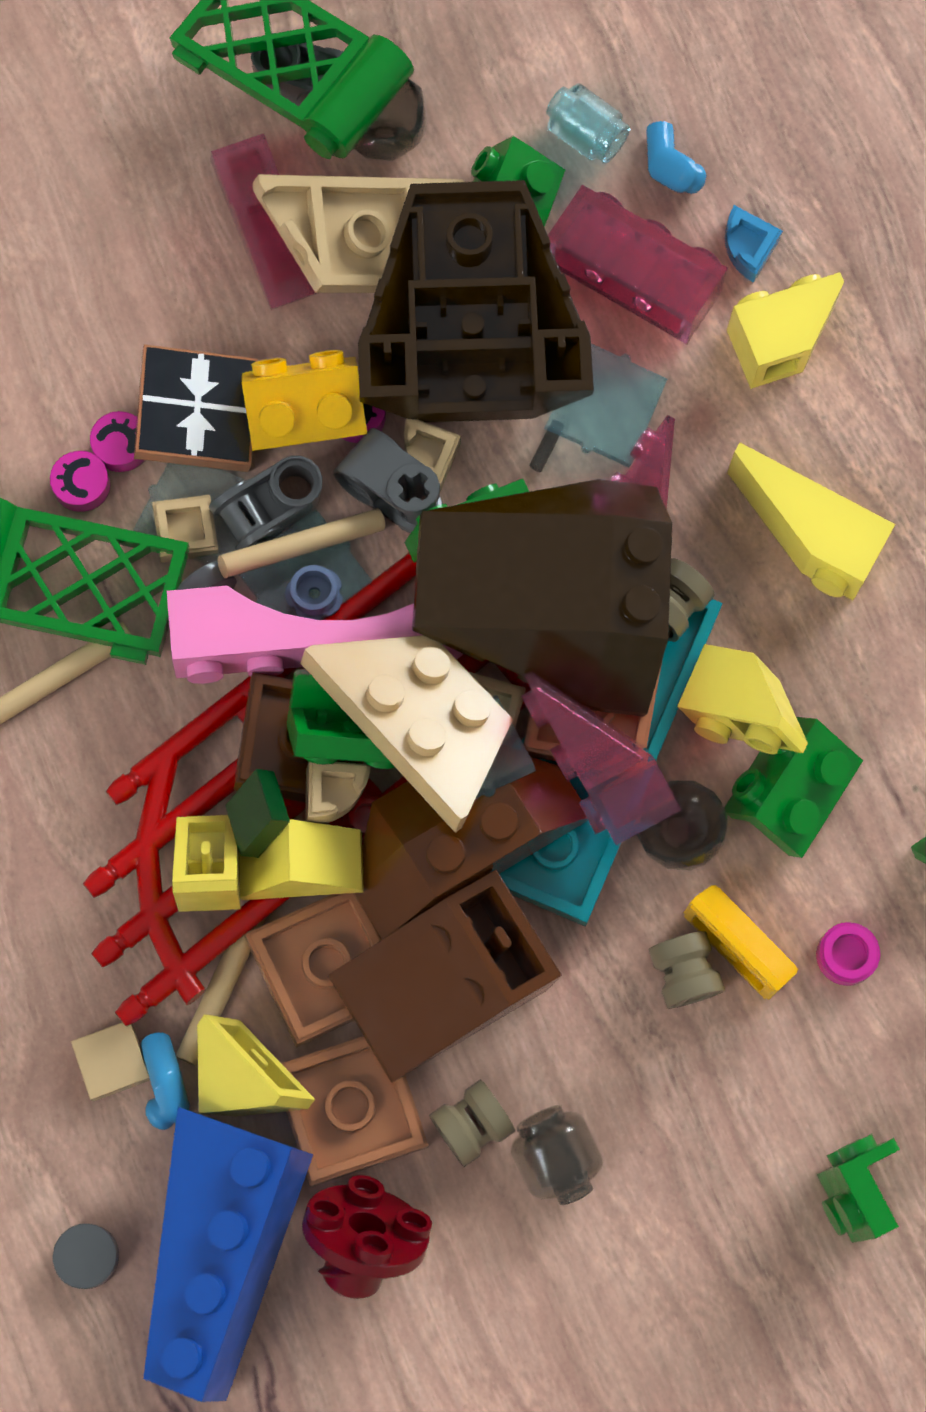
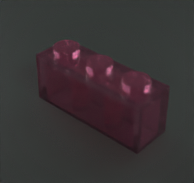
[548,184,728,344]

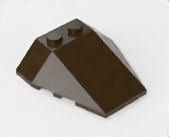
[358,180,594,422]
[412,479,672,716]

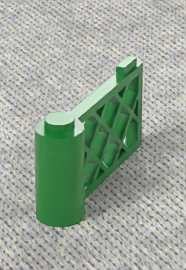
[169,0,414,159]
[0,498,189,665]

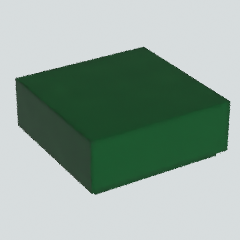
[225,769,290,858]

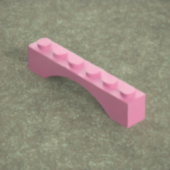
[167,586,463,684]

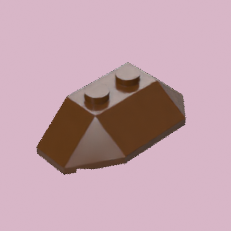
[354,748,592,939]

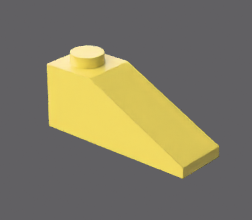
[727,443,896,600]

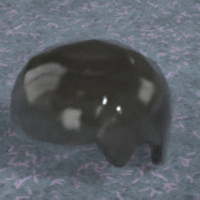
[354,79,426,161]
[633,780,728,871]

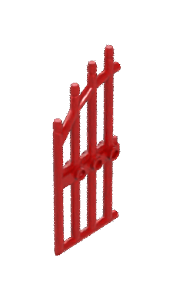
[83,552,536,1026]

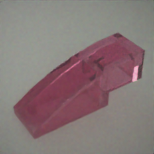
[210,133,318,310]

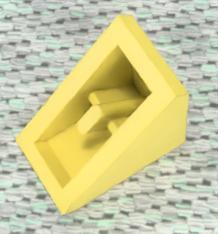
[172,815,241,912]
[239,819,364,900]
[197,1014,315,1117]

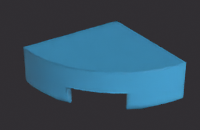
[725,205,783,283]

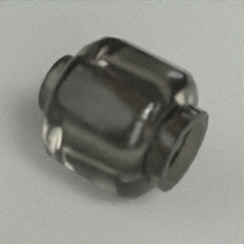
[511,1105,603,1205]

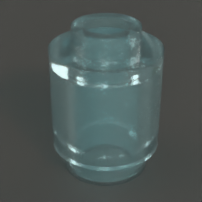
[546,83,630,164]

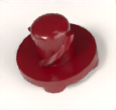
[302,1175,432,1299]

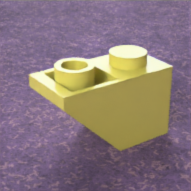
[727,272,844,389]
[677,644,808,754]

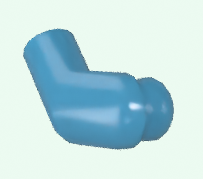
[646,121,706,194]
[140,1032,190,1130]

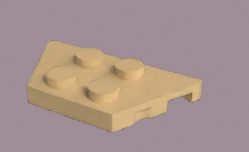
[252,174,464,293]
[300,635,513,832]

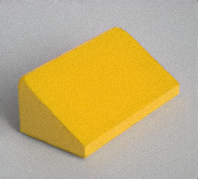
[684,885,798,1000]

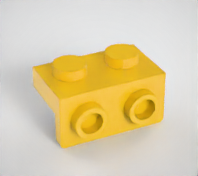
[242,350,367,451]

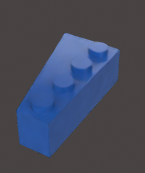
[143,1107,313,1402]

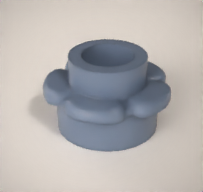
[285,565,343,620]

